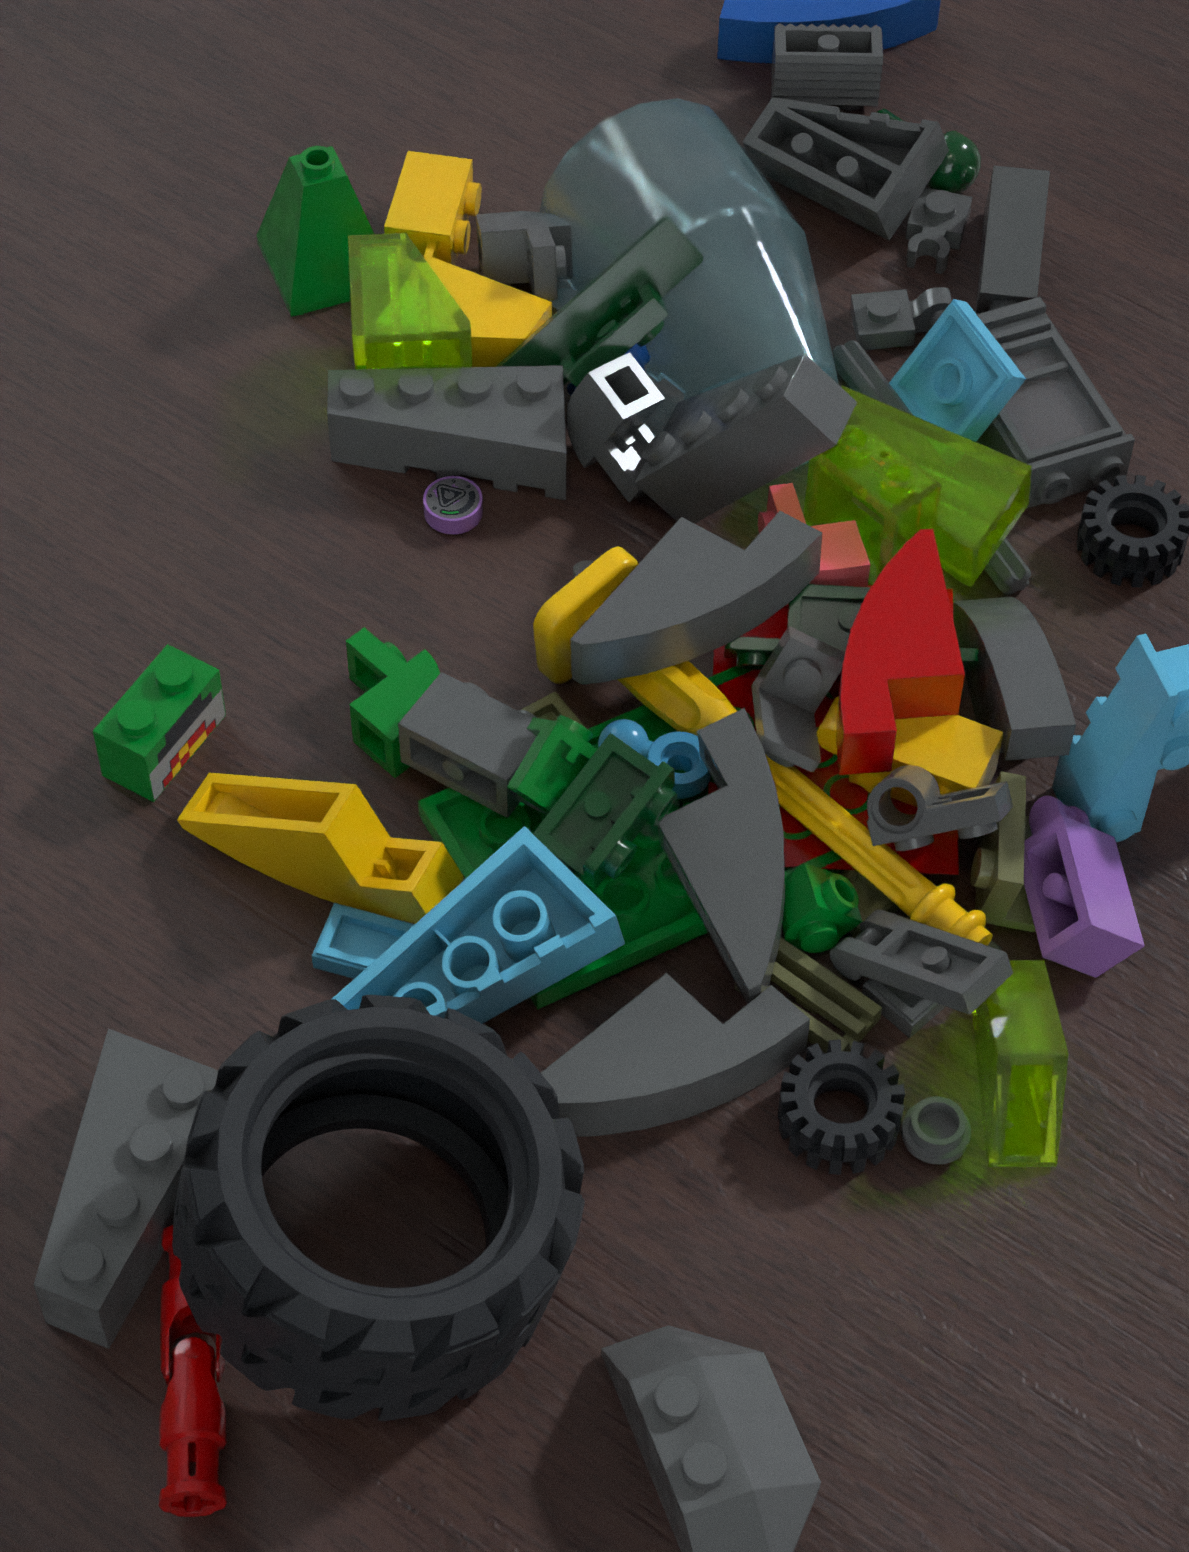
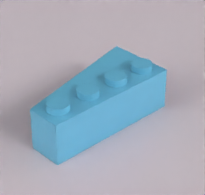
[332,826,625,1024]

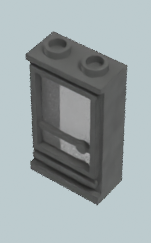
[977,297,1135,510]

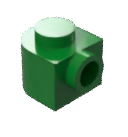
[782,862,863,953]

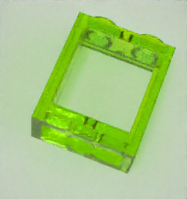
[803,415,942,585]

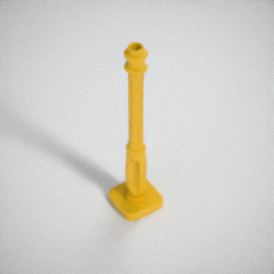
[533,546,993,946]

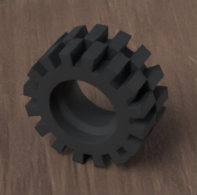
[1076,475,1189,587]
[777,1039,905,1175]

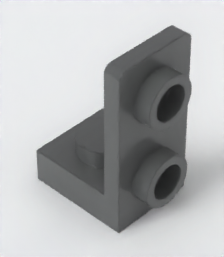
[751,626,845,772]

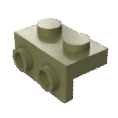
[970,771,1036,932]

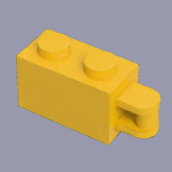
[384,151,482,283]
[817,697,1003,808]

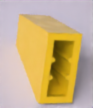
[376,257,552,369]

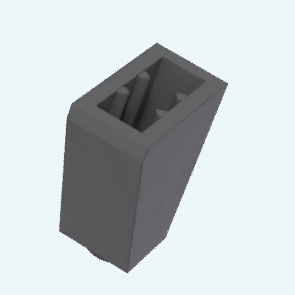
[976,165,1050,313]

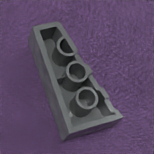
[635,353,857,524]
[327,366,566,500]

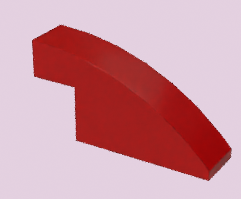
[836,528,965,775]

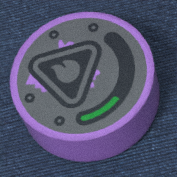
[423,476,483,534]

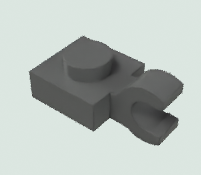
[850,287,952,350]

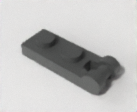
[830,909,1013,1015]

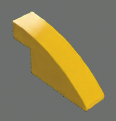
[177,773,464,924]

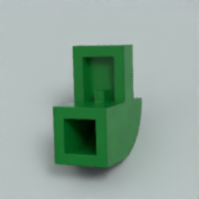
[346,627,440,778]

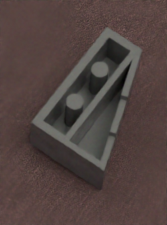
[742,97,949,241]

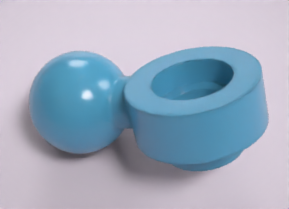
[598,719,711,799]

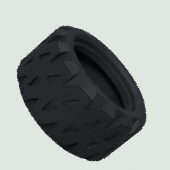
[172,995,585,1421]

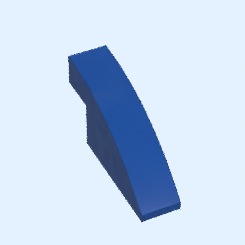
[717,0,941,63]

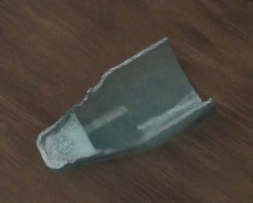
[539,98,856,468]

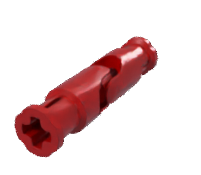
[159,1225,227,1517]

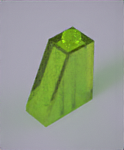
[348,233,472,370]
[973,960,1069,1167]

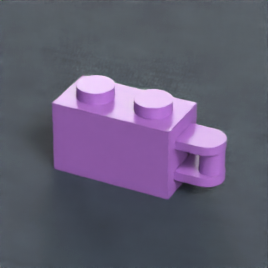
[1024,796,1145,978]

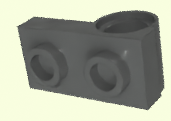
[867,765,1013,851]

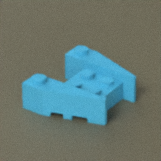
[1052,634,1189,842]

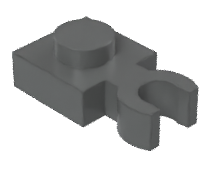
[906,187,973,274]

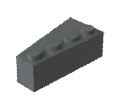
[34,1028,218,1349]

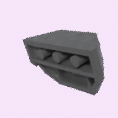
[601,1325,821,1552]

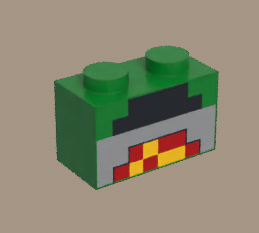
[93,644,226,802]

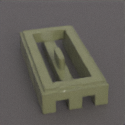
[734,937,882,1053]

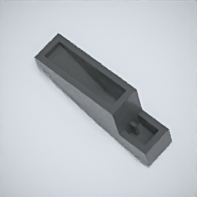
[571,511,822,685]
[953,597,1076,761]
[657,708,785,1004]
[541,973,810,1137]

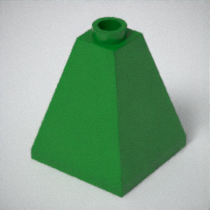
[256,146,397,317]

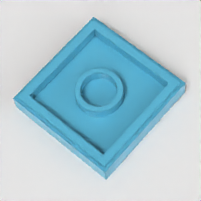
[889,299,1026,466]

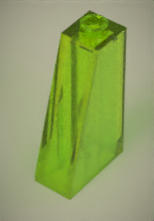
[813,385,1032,587]

